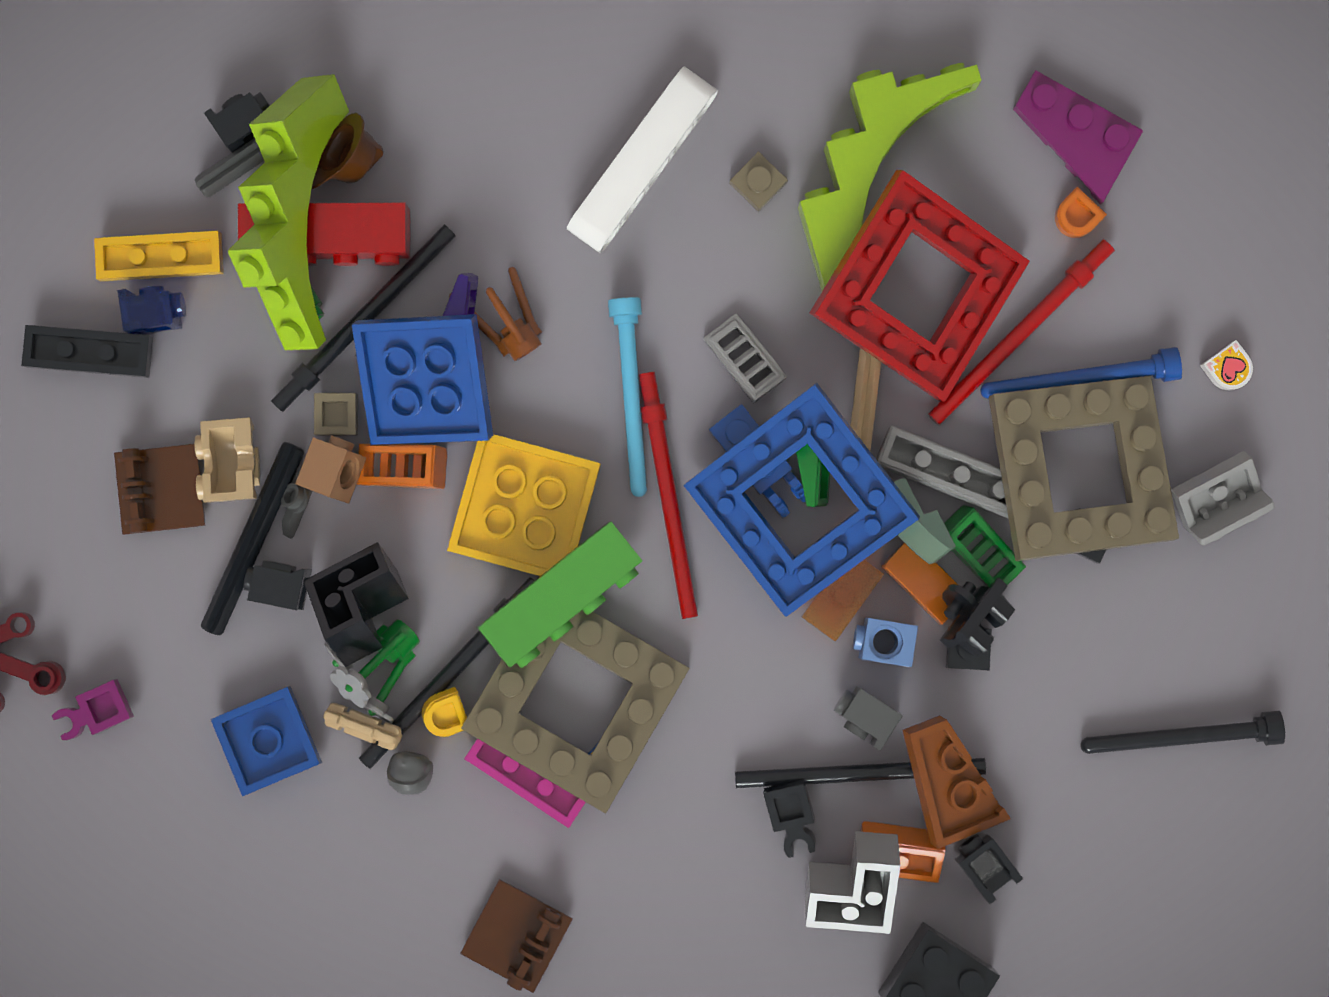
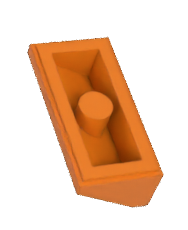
[881,543,958,625]
[861,821,946,883]

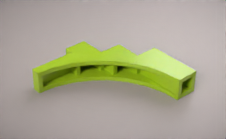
[798,63,982,291]
[227,74,349,350]

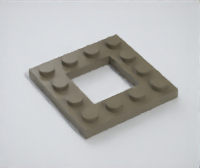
[988,376,1179,561]
[461,610,690,814]

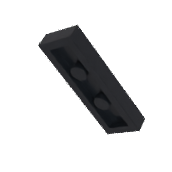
[21,325,153,378]

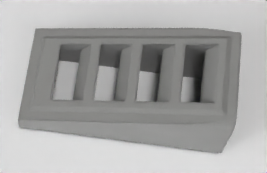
[703,314,787,404]

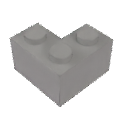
[805,831,900,934]

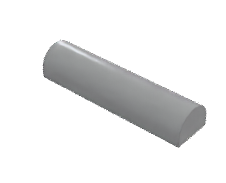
[876,425,1008,518]

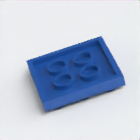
[352,314,493,445]

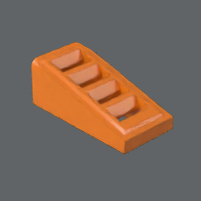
[356,444,447,489]

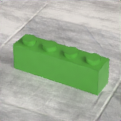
[476,521,643,668]

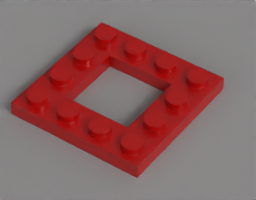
[809,170,1030,402]

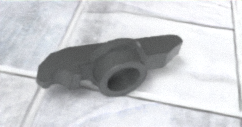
[281,471,313,539]

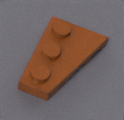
[903,715,1011,849]

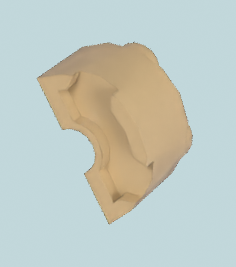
[194,417,260,503]

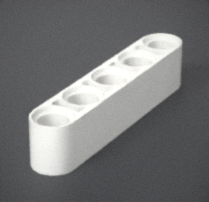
[567,66,718,253]

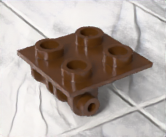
[114,444,206,535]
[460,879,573,993]

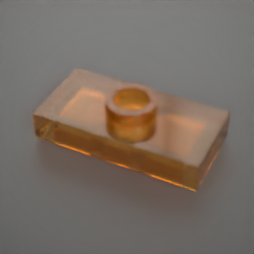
[801,560,884,642]

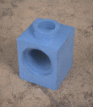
[853,617,918,667]

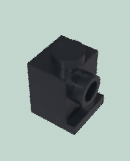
[204,92,270,152]

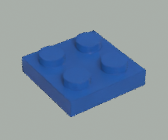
[210,686,322,797]

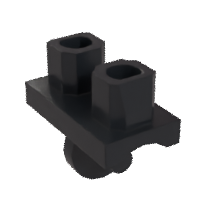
[940,578,1015,656]

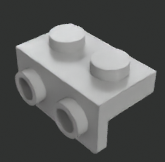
[1171,451,1275,545]

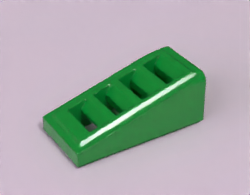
[796,444,830,507]
[944,505,1026,587]

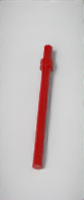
[928,239,1115,425]
[639,372,698,619]

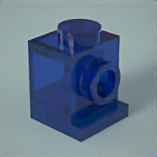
[117,286,186,335]

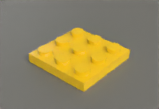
[447,434,601,576]

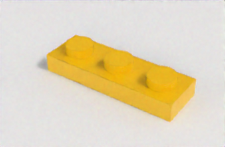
[94,231,224,282]

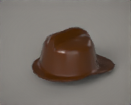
[312,112,384,189]

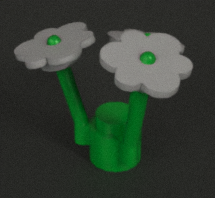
[324,619,420,724]

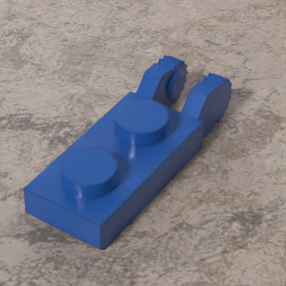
[709,404,806,518]

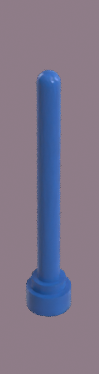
[980,347,1182,399]

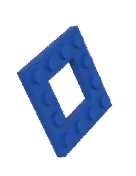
[683,383,920,617]

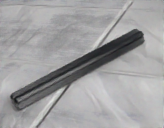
[201,442,304,635]

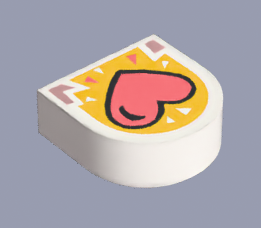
[1200,340,1253,390]

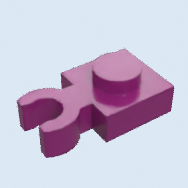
[52,679,134,740]

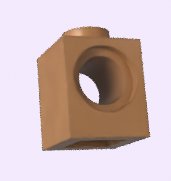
[295,435,367,504]

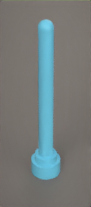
[608,297,647,497]

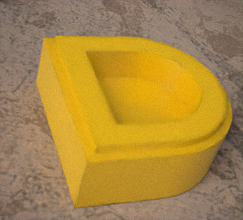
[422,687,467,737]

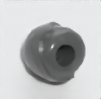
[387,751,433,795]

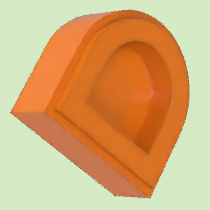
[1055,187,1107,238]

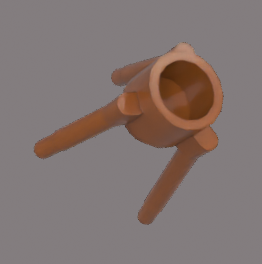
[449,267,542,362]

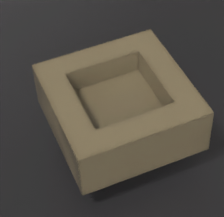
[729,151,788,212]
[314,393,358,436]

